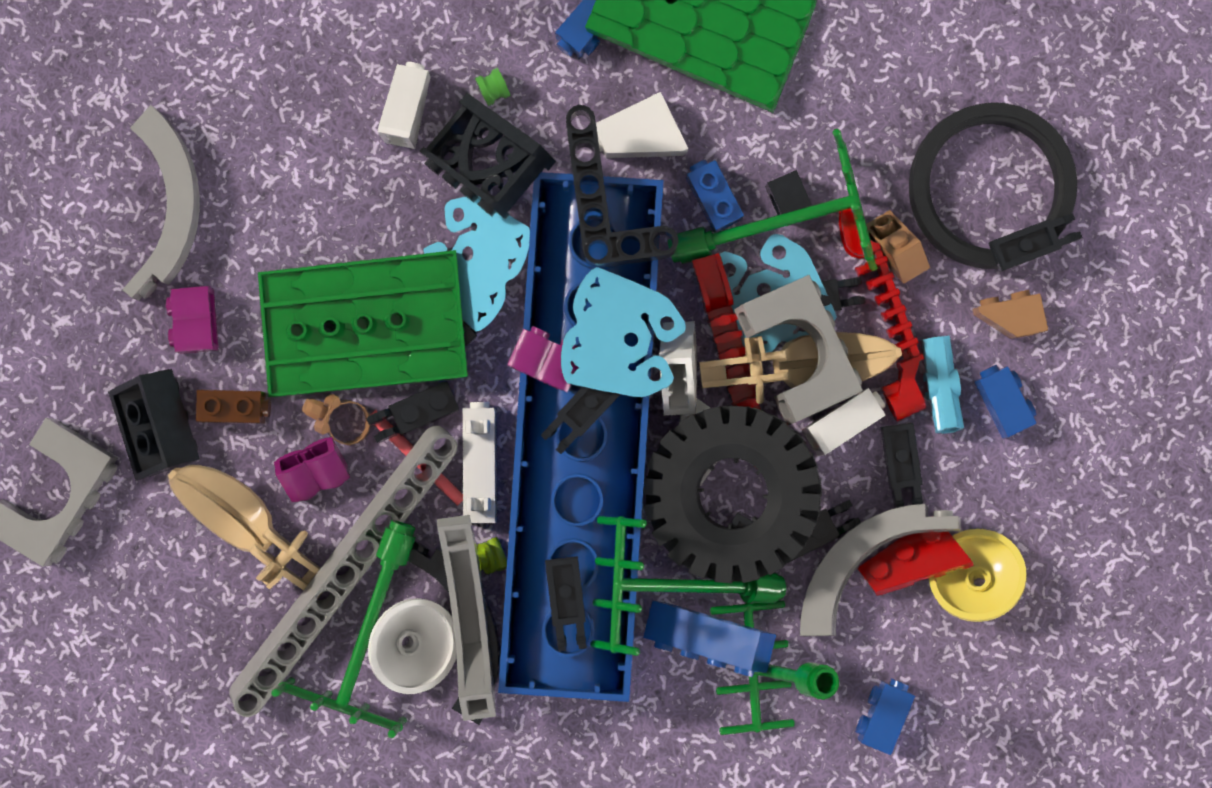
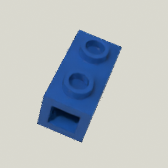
[555,0,600,59]
[686,159,744,233]
[974,364,1037,438]
[855,679,915,756]

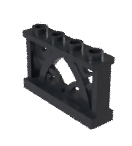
[419,93,556,220]

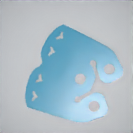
[423,197,530,332]
[720,234,837,354]
[561,267,686,397]

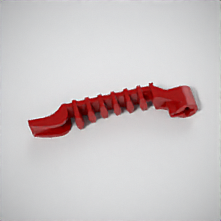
[839,208,926,422]
[692,253,761,469]

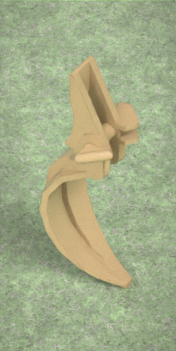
[699,332,902,404]
[168,465,323,599]

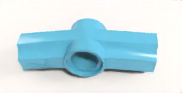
[921,336,964,434]

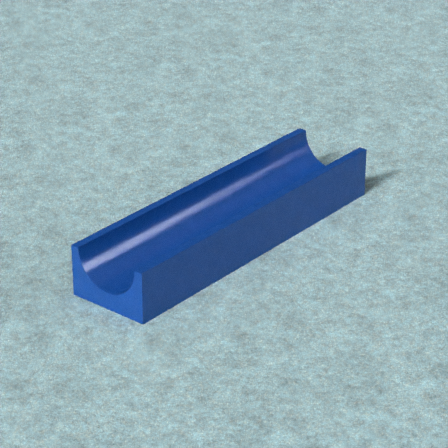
[498,172,664,702]

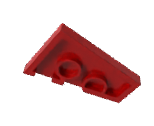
[857,516,974,596]

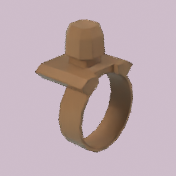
[302,393,370,445]

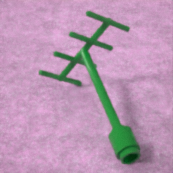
[668,129,877,271]
[590,516,786,656]
[271,520,416,738]
[710,600,839,735]

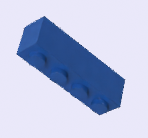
[643,600,776,677]

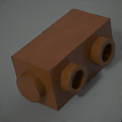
[196,390,271,424]

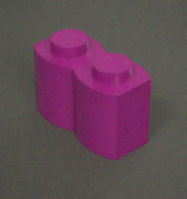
[166,286,218,354]
[507,326,579,393]
[274,437,350,502]

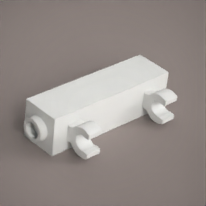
[463,402,497,523]

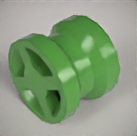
[475,67,511,107]

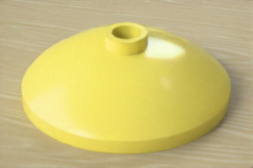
[929,529,1027,622]

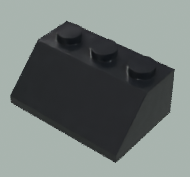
[108,369,200,481]

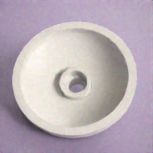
[368,598,456,694]

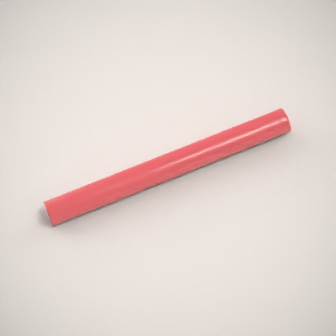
[370,410,463,506]

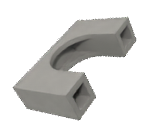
[734,275,863,425]
[0,418,118,567]

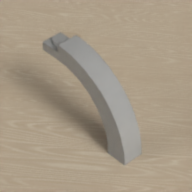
[122,105,200,301]
[800,504,961,637]
[437,515,496,721]

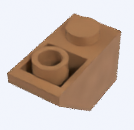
[866,210,930,284]
[972,290,1048,339]

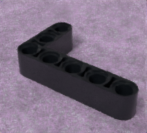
[566,105,678,268]

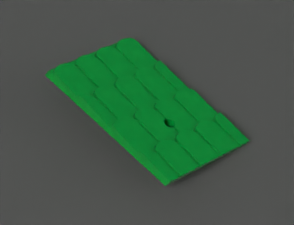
[585,0,817,113]
[257,250,468,398]

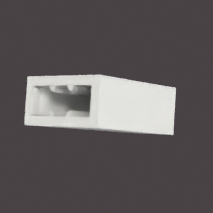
[378,62,431,149]
[596,92,688,158]
[659,321,697,415]
[801,388,886,456]

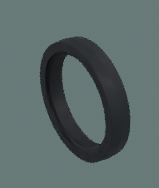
[909,102,1077,269]

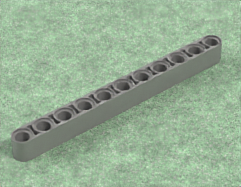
[229,426,458,717]

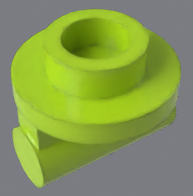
[477,537,507,574]

